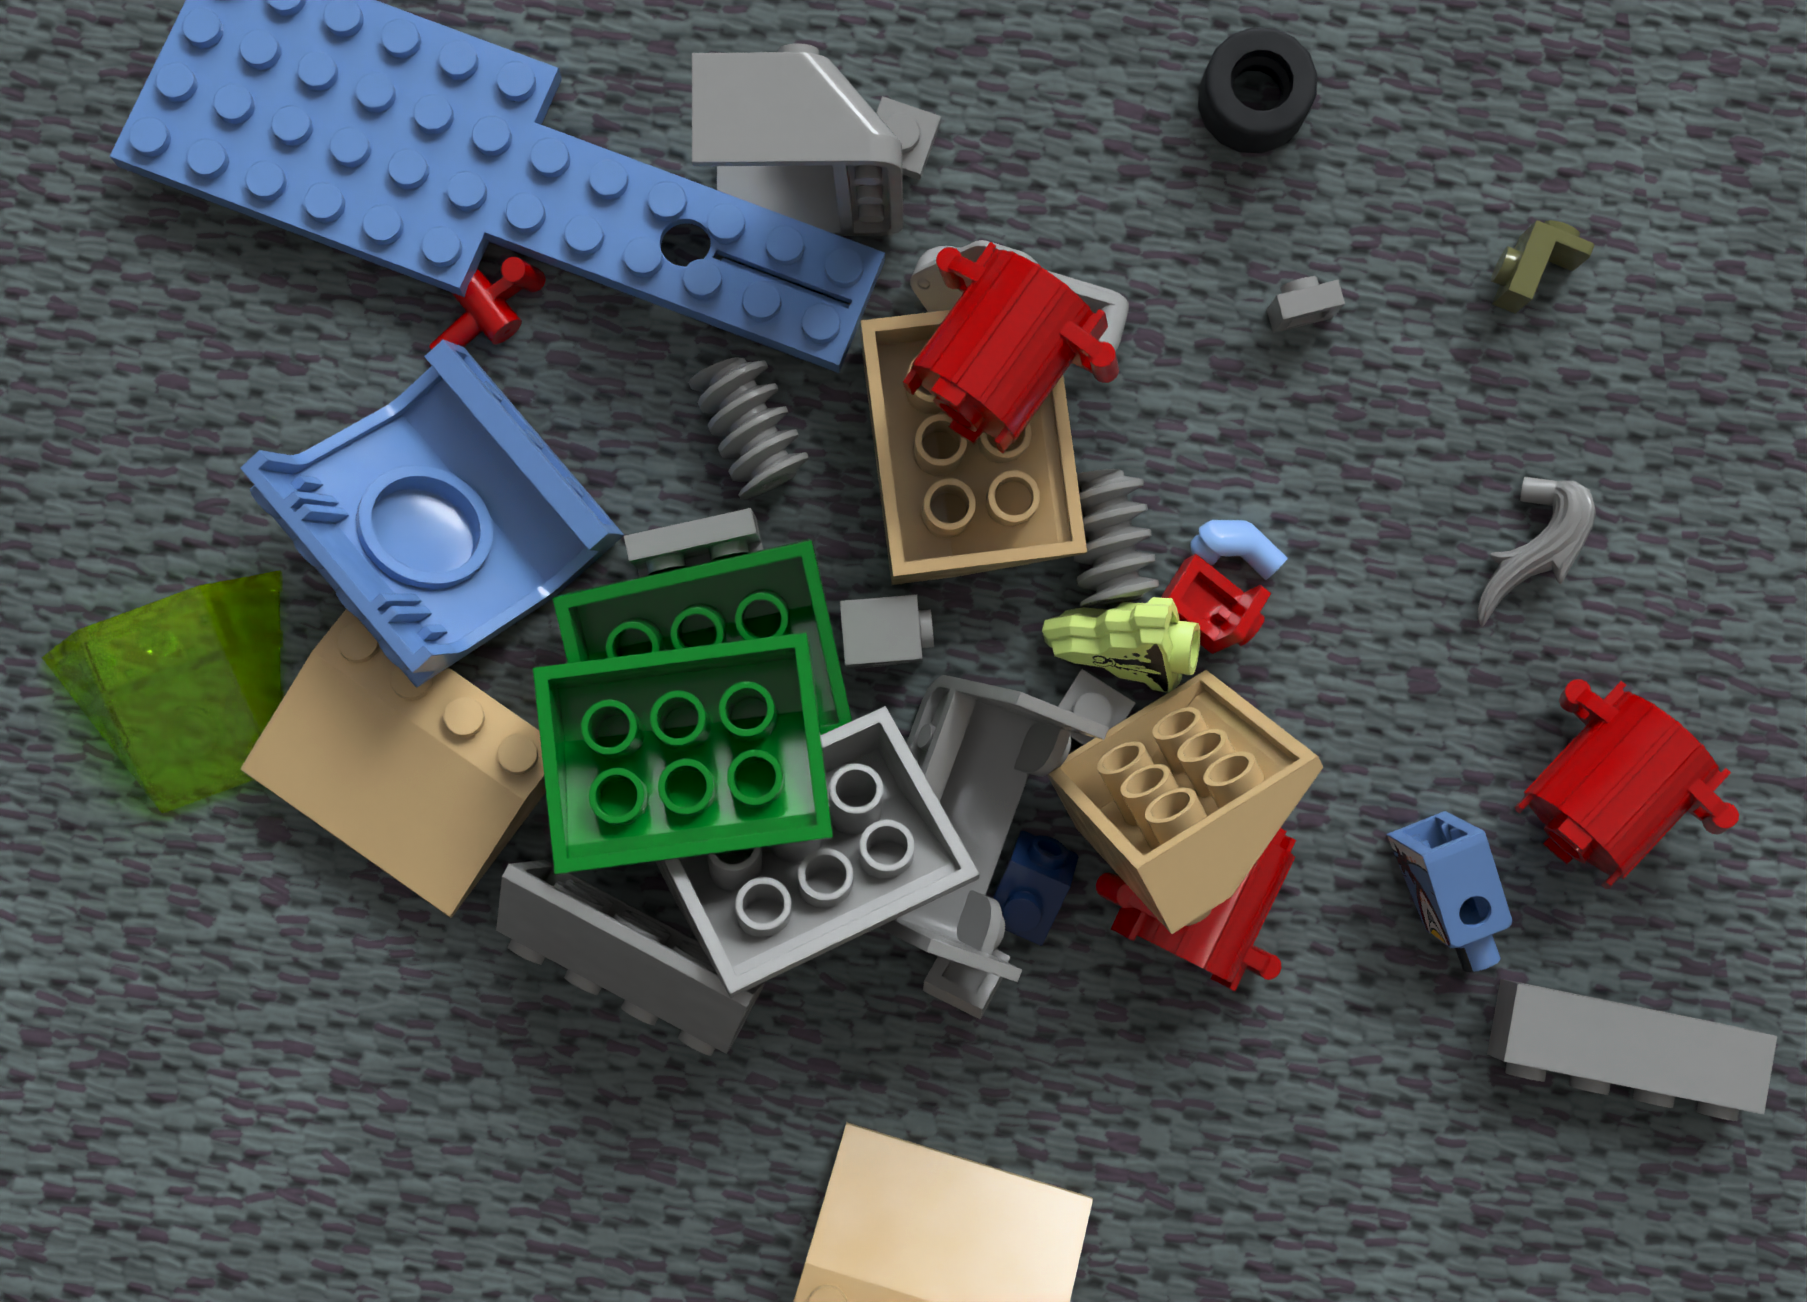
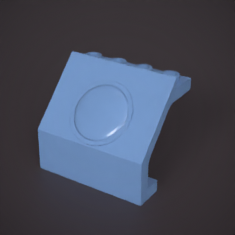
[240,340,624,688]

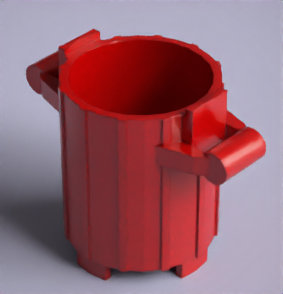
[903,242,1119,454]
[1515,679,1739,889]
[1096,828,1296,991]

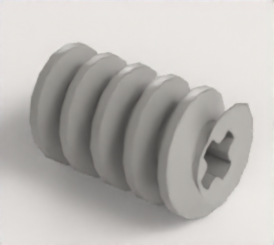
[688,357,809,500]
[1073,469,1159,607]

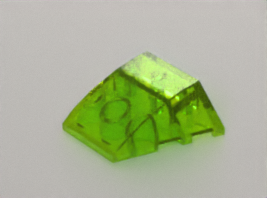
[41,570,284,813]

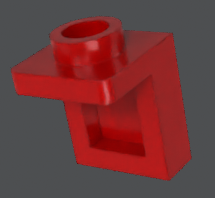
[1161,554,1271,654]

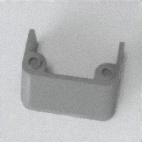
[692,44,903,236]
[878,675,1109,982]

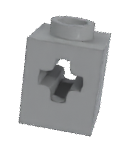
[840,595,934,669]

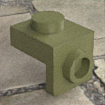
[1491,220,1595,314]

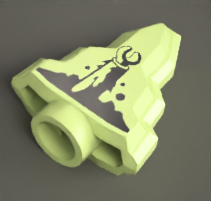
[1042,597,1201,693]

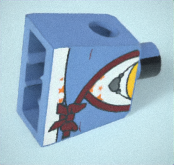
[1387,811,1512,972]

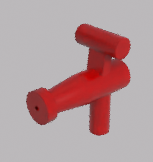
[429,257,546,350]

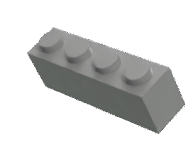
[1487,979,1777,1121]

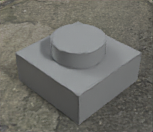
[876,96,941,180]
[1267,276,1345,333]
[1058,669,1136,746]
[923,949,1011,1020]

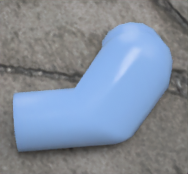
[1190,520,1288,581]

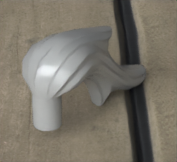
[1478,477,1596,627]

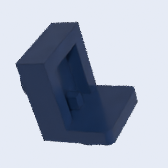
[992,831,1079,946]

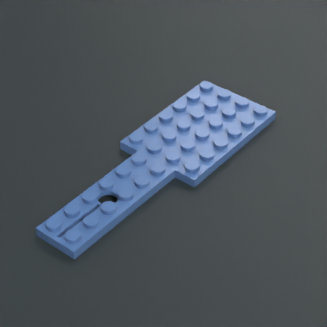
[110,0,885,373]

